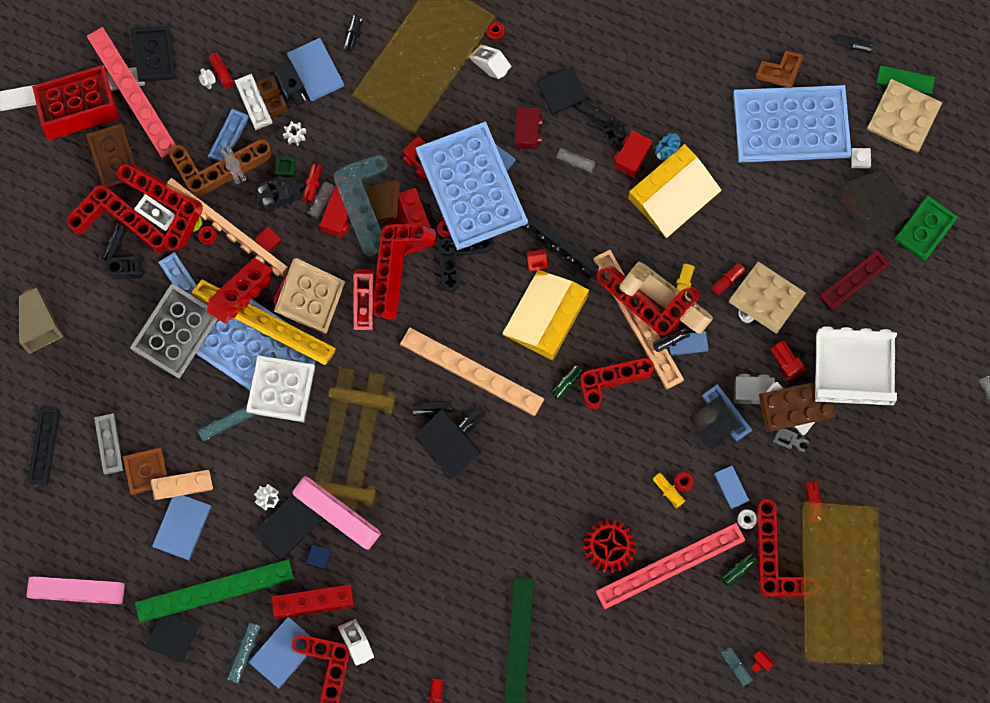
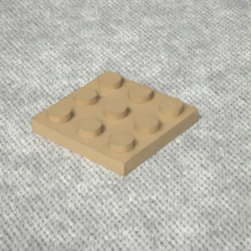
[867,79,942,153]
[274,258,345,334]
[729,262,805,334]

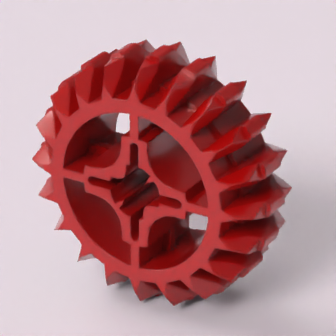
[583,519,636,573]

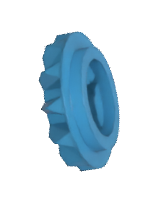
[655,133,681,160]

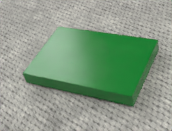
[894,195,958,261]

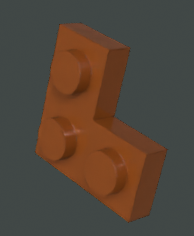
[756,51,803,88]

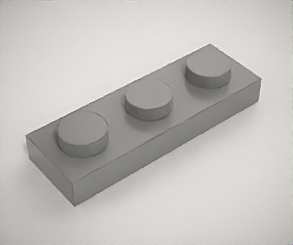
[94,414,124,475]

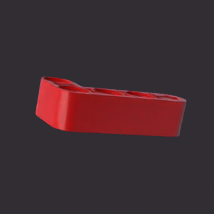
[580,358,654,410]

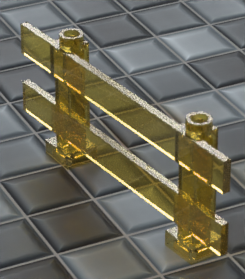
[313,367,396,512]

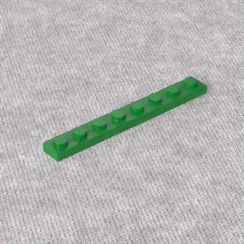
[135,560,294,623]

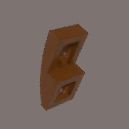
[256,75,288,118]

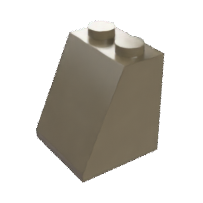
[19,288,64,354]

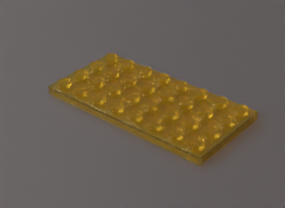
[352,0,495,135]
[802,502,883,665]

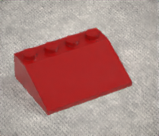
[32,65,120,140]

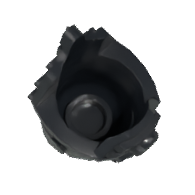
[255,174,305,212]

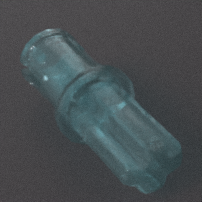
[722,648,753,687]

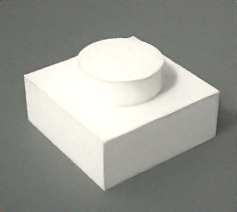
[851,148,871,168]

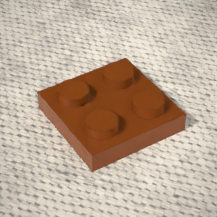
[123,447,168,495]

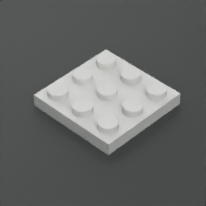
[246,356,315,422]

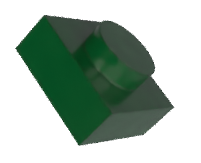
[275,156,296,177]

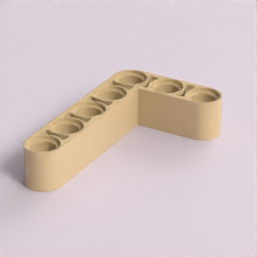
[619,262,713,334]

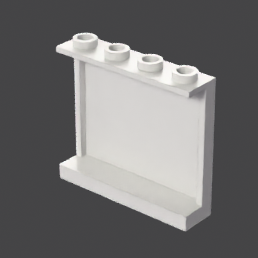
[815,327,897,405]

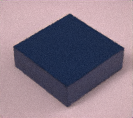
[306,545,331,570]

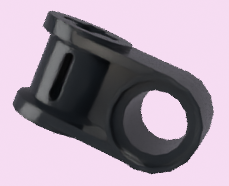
[105,256,143,279]

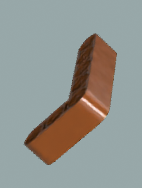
[169,140,272,197]

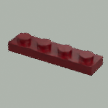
[819,250,890,312]

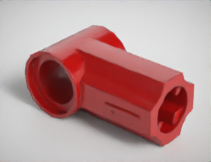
[770,341,806,381]

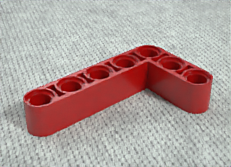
[117,164,203,250]
[67,185,167,253]
[372,224,436,320]
[597,266,700,335]
[756,499,818,598]
[291,635,349,703]

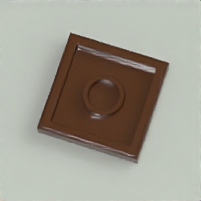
[366,180,400,224]

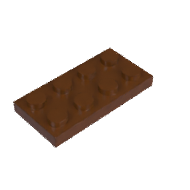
[759,382,836,432]

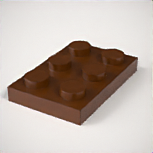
[86,124,136,187]

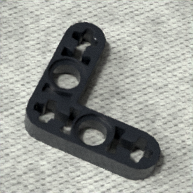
[439,237,493,293]

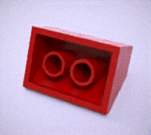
[386,188,435,256]

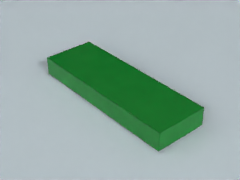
[876,65,935,96]

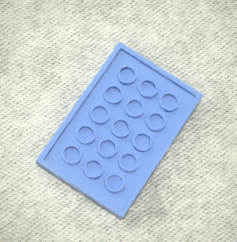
[733,85,851,162]
[416,122,528,250]
[196,299,316,390]

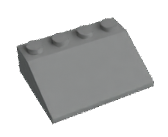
[130,284,218,379]

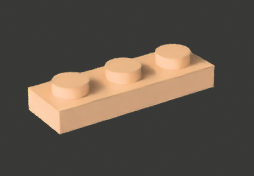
[151,470,213,500]

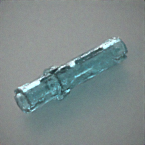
[197,406,255,441]
[227,623,261,683]

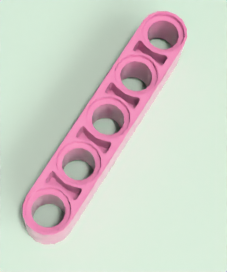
[292,476,381,550]
[26,577,125,604]

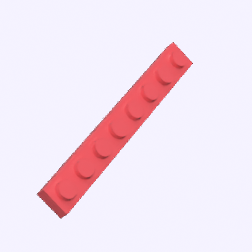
[87,27,175,159]
[596,523,745,610]

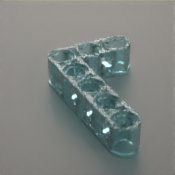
[334,155,388,257]

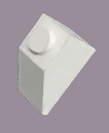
[469,44,512,79]
[134,194,175,231]
[338,619,374,666]

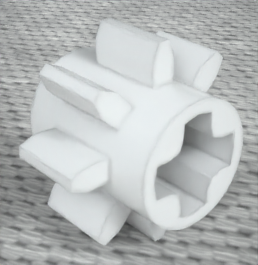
[283,121,306,146]
[254,484,279,510]

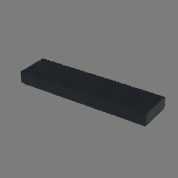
[27,407,60,486]

